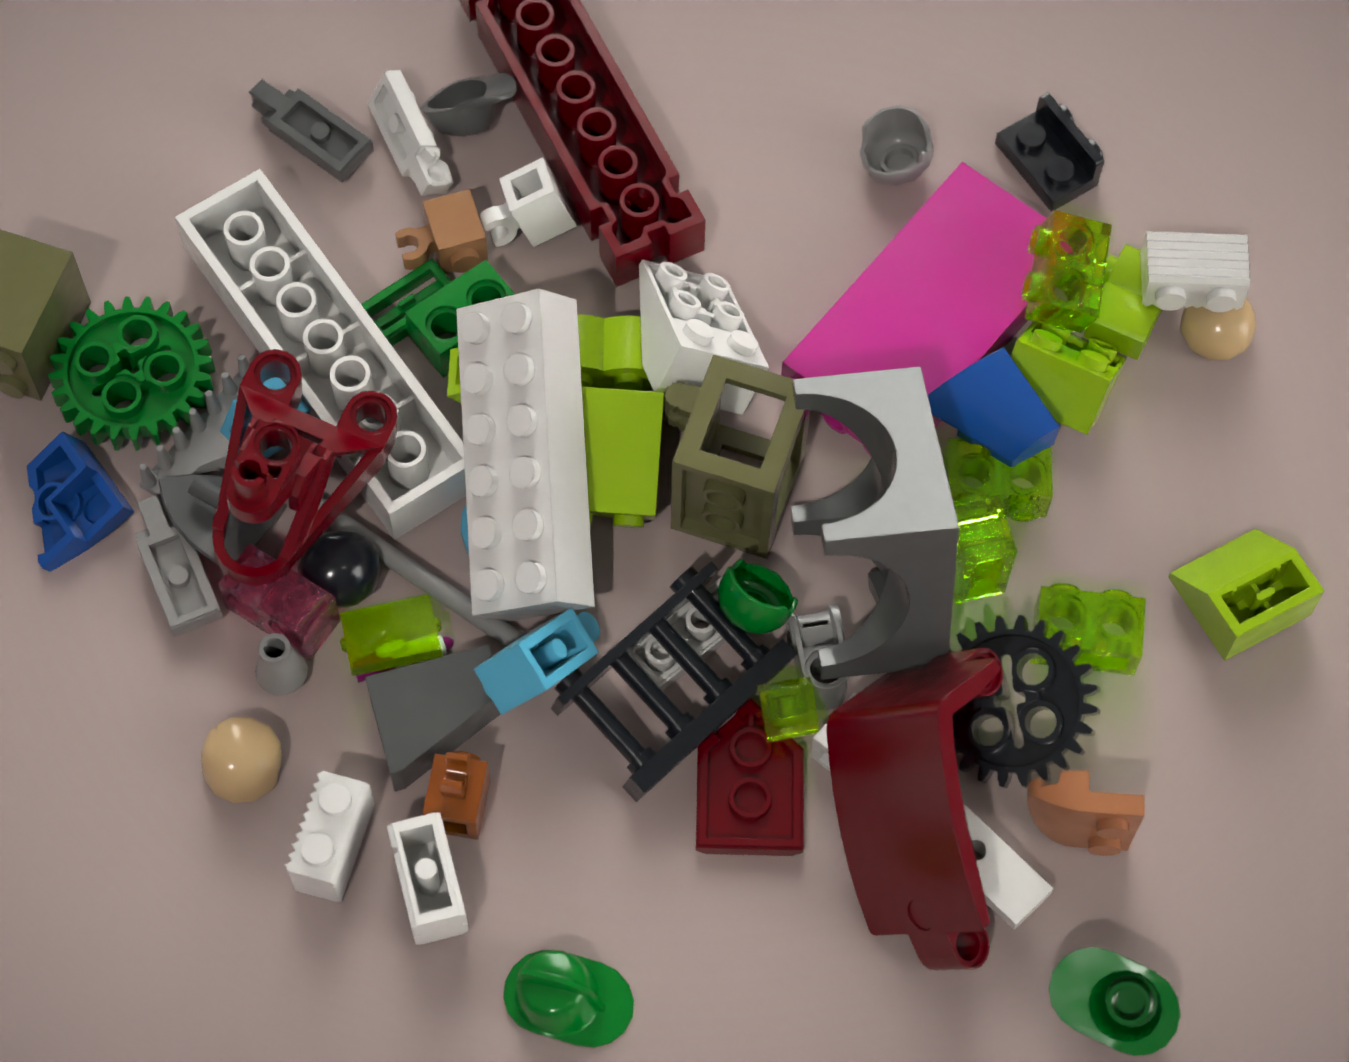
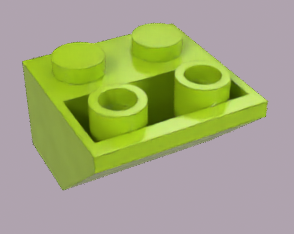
[1010,318,1127,435]
[1168,528,1325,661]

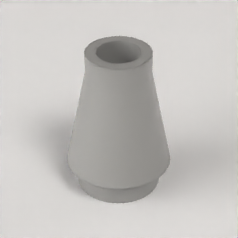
[255,633,308,695]

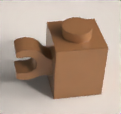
[395,189,488,274]

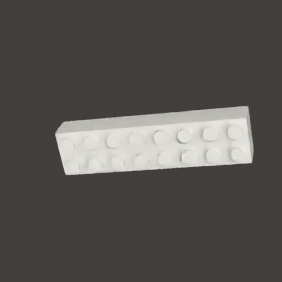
[175,169,466,540]

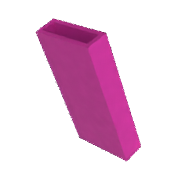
[781,162,1081,456]

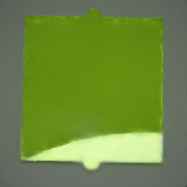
[340,594,443,676]

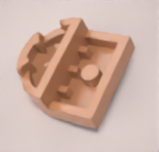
[1027,770,1145,856]

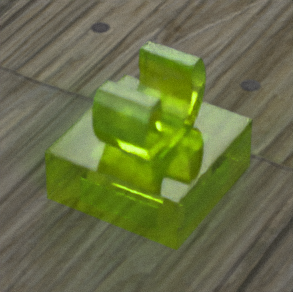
[757,676,820,742]

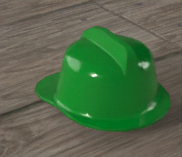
[1049,947,1181,1056]
[503,950,634,1048]

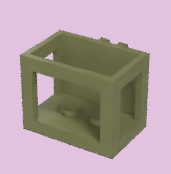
[663,355,810,559]

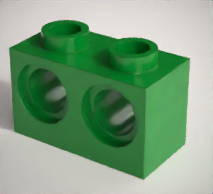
[405,259,515,378]

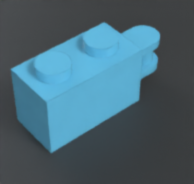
[473,607,600,715]

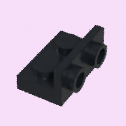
[995,92,1104,212]

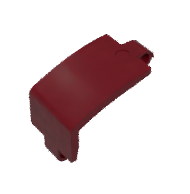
[826,648,1003,970]

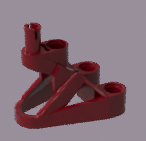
[212,349,398,586]

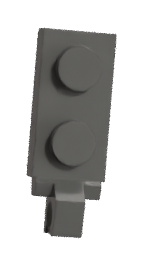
[249,79,374,183]

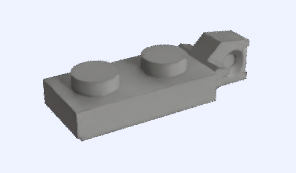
[135,495,223,637]

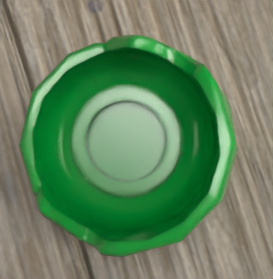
[718,559,798,634]

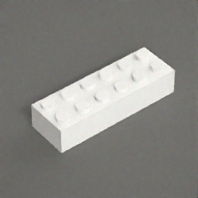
[456,289,595,621]

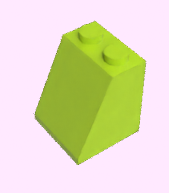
[582,387,664,528]

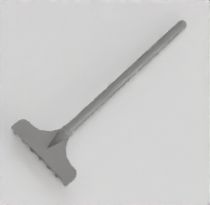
[139,354,524,647]

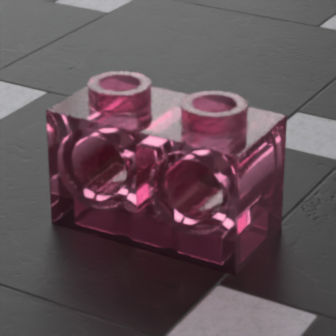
[218,543,341,661]

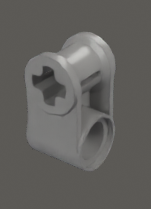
[785,604,849,710]

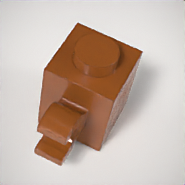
[422,751,490,840]

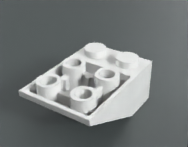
[639,259,769,415]

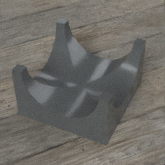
[791,367,959,680]

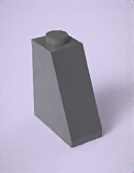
[365,645,500,792]

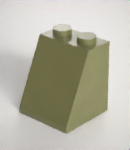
[0,229,91,401]

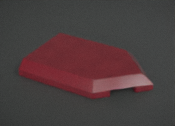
[696,699,804,856]

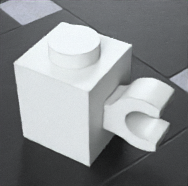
[480,158,577,247]

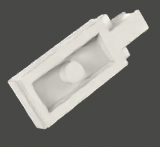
[367,70,453,196]

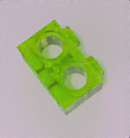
[1022,210,1112,333]
[943,438,1053,522]
[953,495,1017,604]
[1030,583,1146,676]

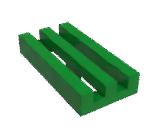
[361,258,452,346]

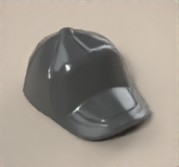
[420,73,517,137]

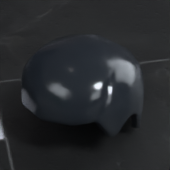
[298,530,381,608]

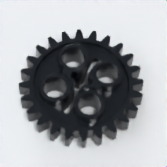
[949,615,1101,788]

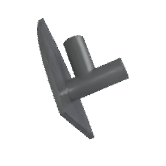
[159,474,287,564]

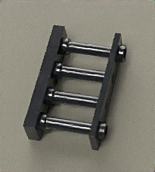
[551,561,797,803]

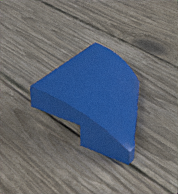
[927,347,1059,467]
[27,431,134,572]

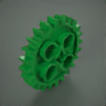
[48,296,216,451]

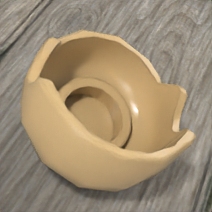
[1180,298,1256,360]
[201,717,282,803]

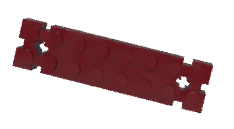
[459,0,706,287]

